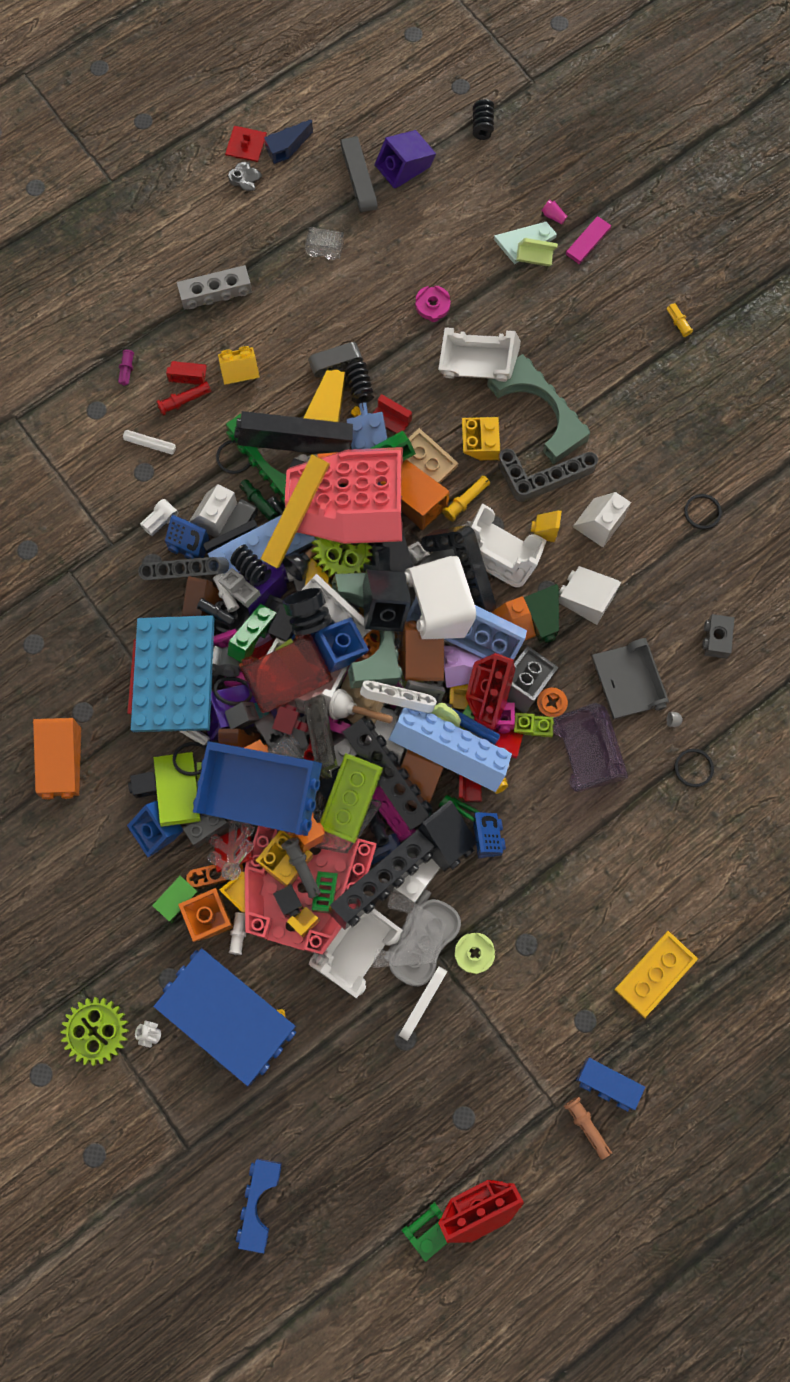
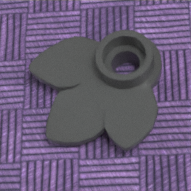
[228,162,262,191]

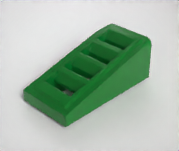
[312,871,338,913]

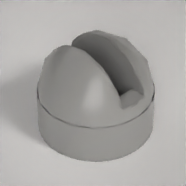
[666,712,683,727]

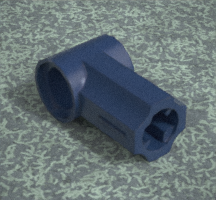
[371,833,401,866]

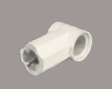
[140,499,179,536]

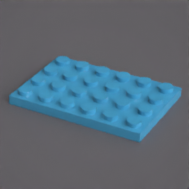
[131,616,215,732]

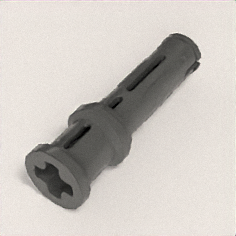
[281,837,321,898]

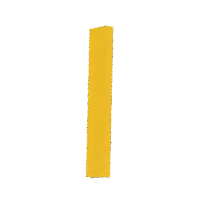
[261,454,330,568]

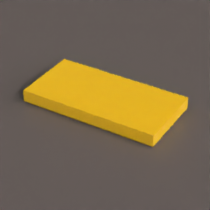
[614,931,698,1018]

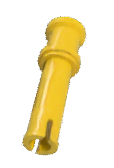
[442,476,490,522]

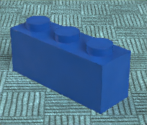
[576,1058,645,1112]

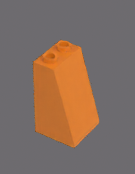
[381,459,450,530]
[33,718,81,800]

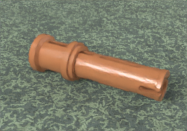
[564,1096,612,1160]

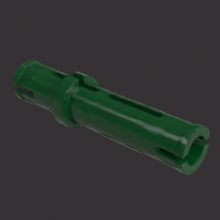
[239,479,279,521]

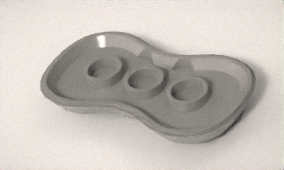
[389,899,461,986]

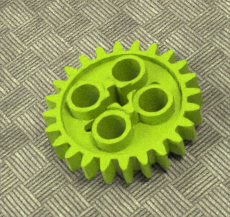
[311,537,372,577]
[61,997,129,1066]

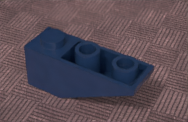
[264,120,313,164]

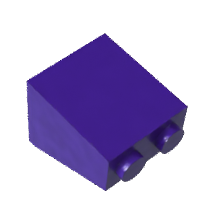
[374,130,436,189]
[239,562,289,615]
[206,683,258,742]

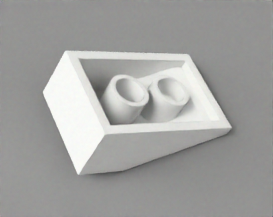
[382,853,440,905]

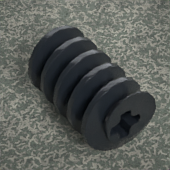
[472,99,494,140]
[345,362,374,404]
[230,544,272,587]

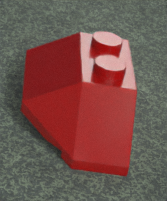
[465,653,515,730]
[438,1180,524,1243]

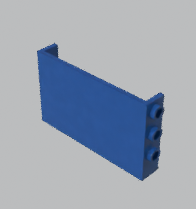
[193,741,322,836]
[153,948,297,1086]

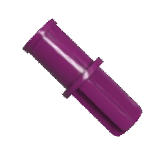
[118,350,134,386]

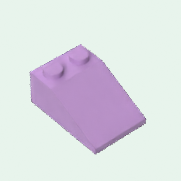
[444,645,482,688]

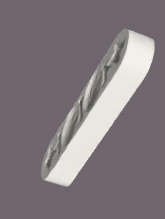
[360,680,437,713]
[399,966,447,1041]

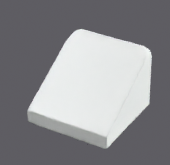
[408,542,430,567]

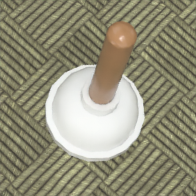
[329,689,393,724]

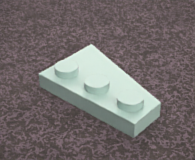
[494,222,557,264]

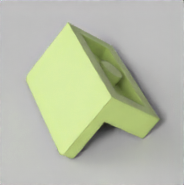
[516,238,558,266]

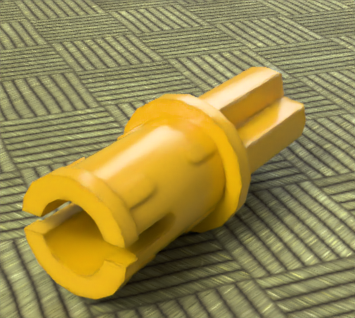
[667,303,693,337]

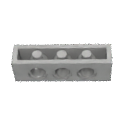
[177,265,252,310]

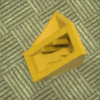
[219,872,245,913]

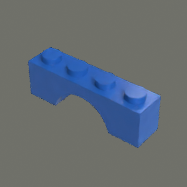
[236,1159,282,1254]

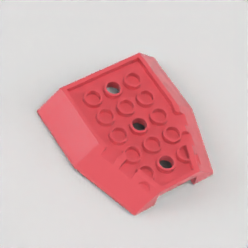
[285,447,403,544]
[245,826,377,955]

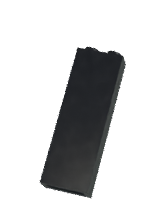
[234,411,353,454]

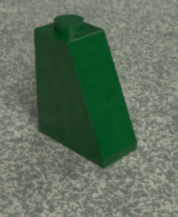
[524,584,559,643]

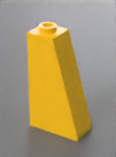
[304,370,345,422]

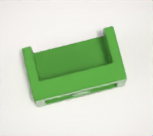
[152,876,200,923]

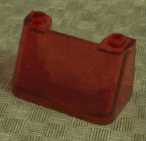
[238,634,333,713]

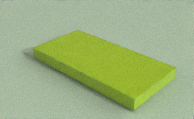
[154,752,201,827]
[320,753,383,843]

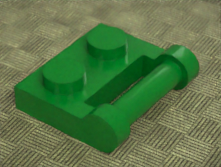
[402,1202,447,1262]

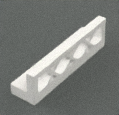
[302,574,371,638]

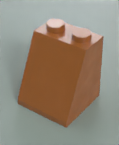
[399,620,444,681]
[396,750,444,808]

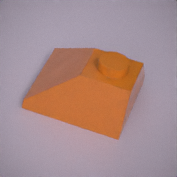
[492,596,536,641]
[178,888,233,942]

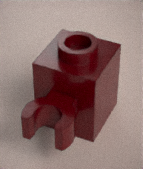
[272,704,310,736]

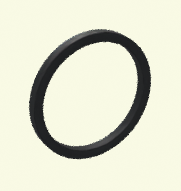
[216,440,251,474]
[684,494,722,529]
[213,677,253,706]
[173,742,206,776]
[675,749,714,787]

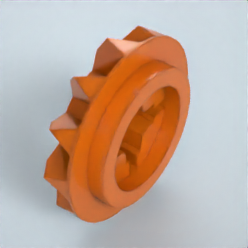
[537,688,568,718]

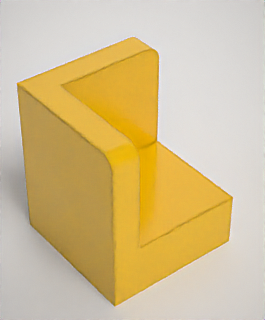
[449,684,468,710]
[287,907,320,938]

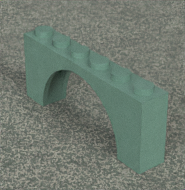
[487,354,590,464]
[331,573,402,689]

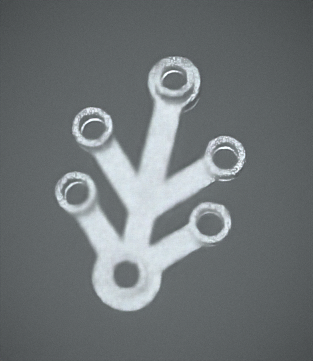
[208,819,254,880]

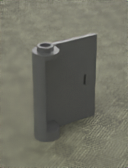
[591,638,669,719]

